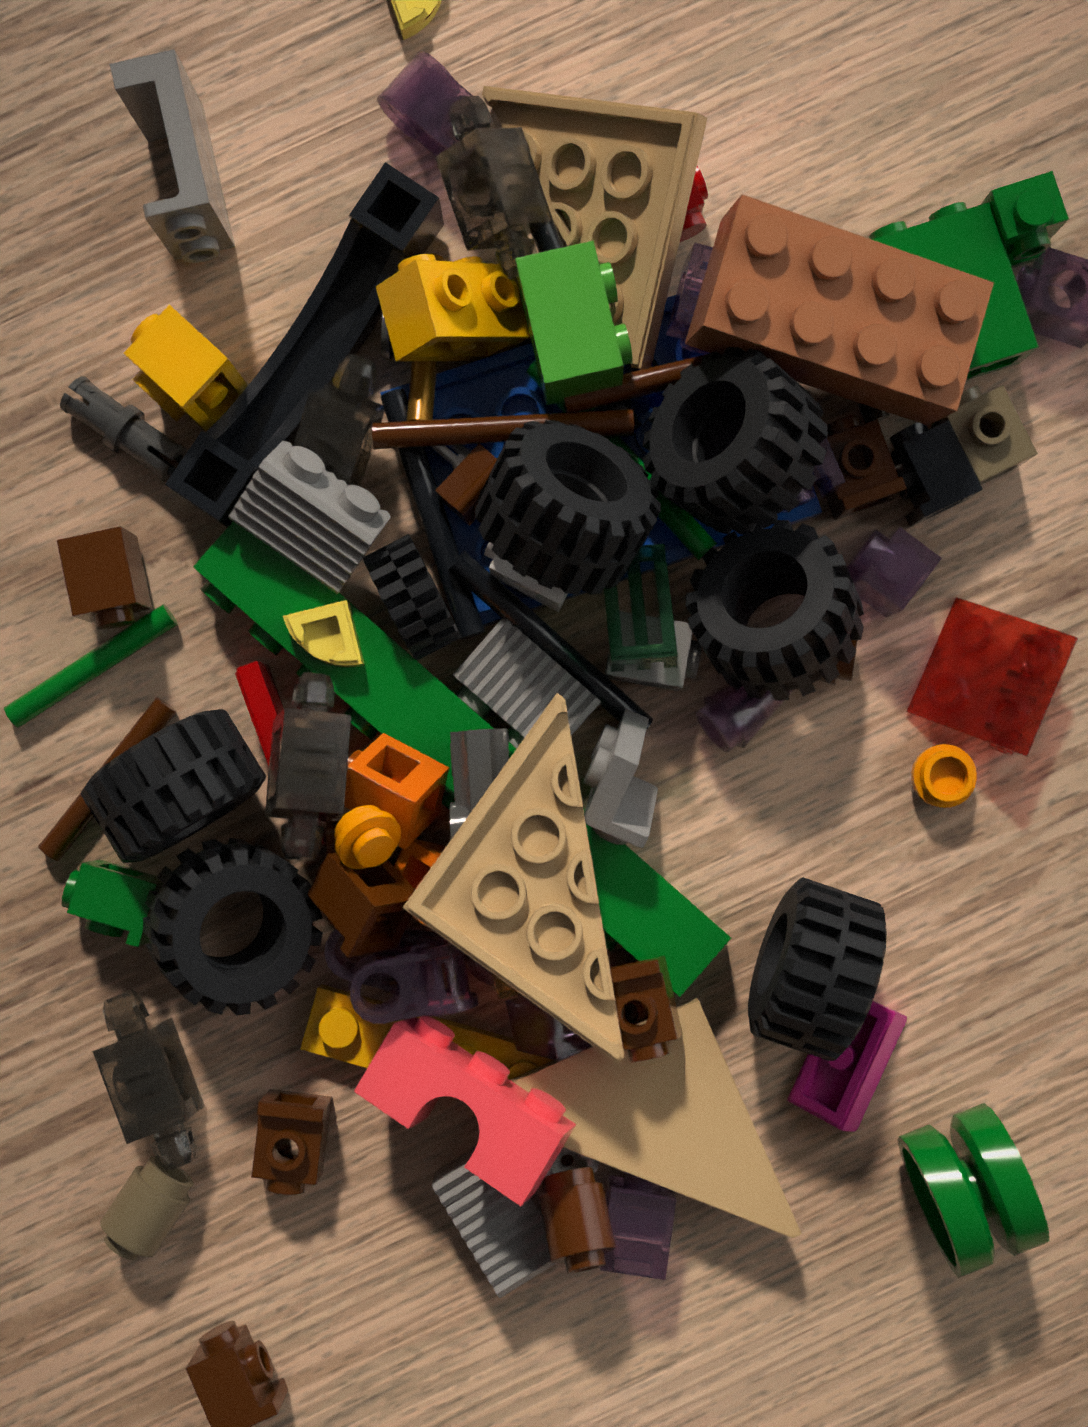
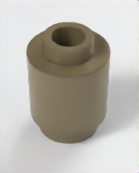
[100,1156,194,1260]

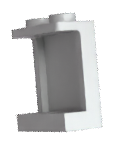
[109,49,235,263]

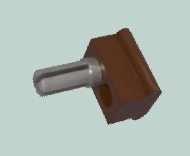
[431,444,497,526]

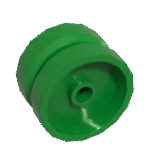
[897,1103,1050,1278]

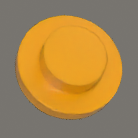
[911,744,977,808]
[335,805,401,869]

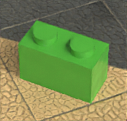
[515,241,633,405]

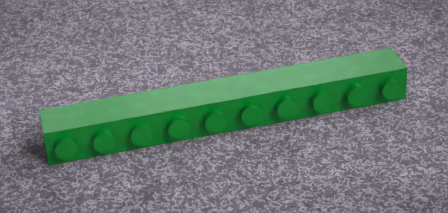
[193,522,731,997]

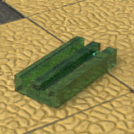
[603,544,678,672]

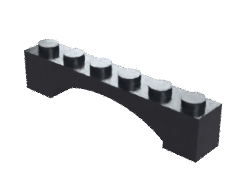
[165,162,444,528]

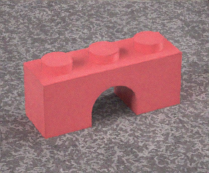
[354,1015,576,1206]

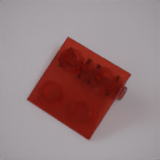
[907,597,1078,757]

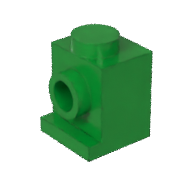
[980,171,1069,268]
[62,859,163,947]

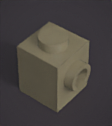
[930,385,1038,485]

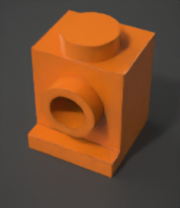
[339,733,449,850]

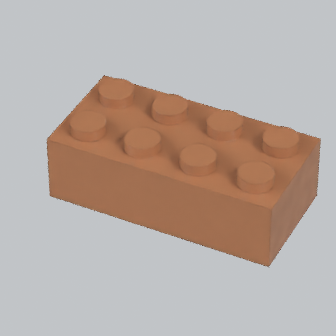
[685,194,994,425]

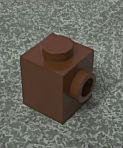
[57,526,152,630]

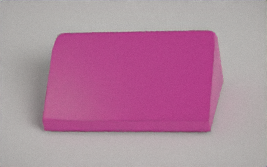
[787,1000,907,1132]

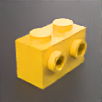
[376,254,530,361]
[124,305,248,432]

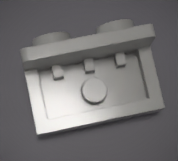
[583,709,658,848]

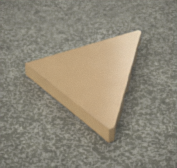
[482,86,707,370]
[402,693,624,1064]
[510,997,802,1238]

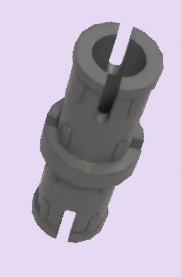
[60,376,188,482]

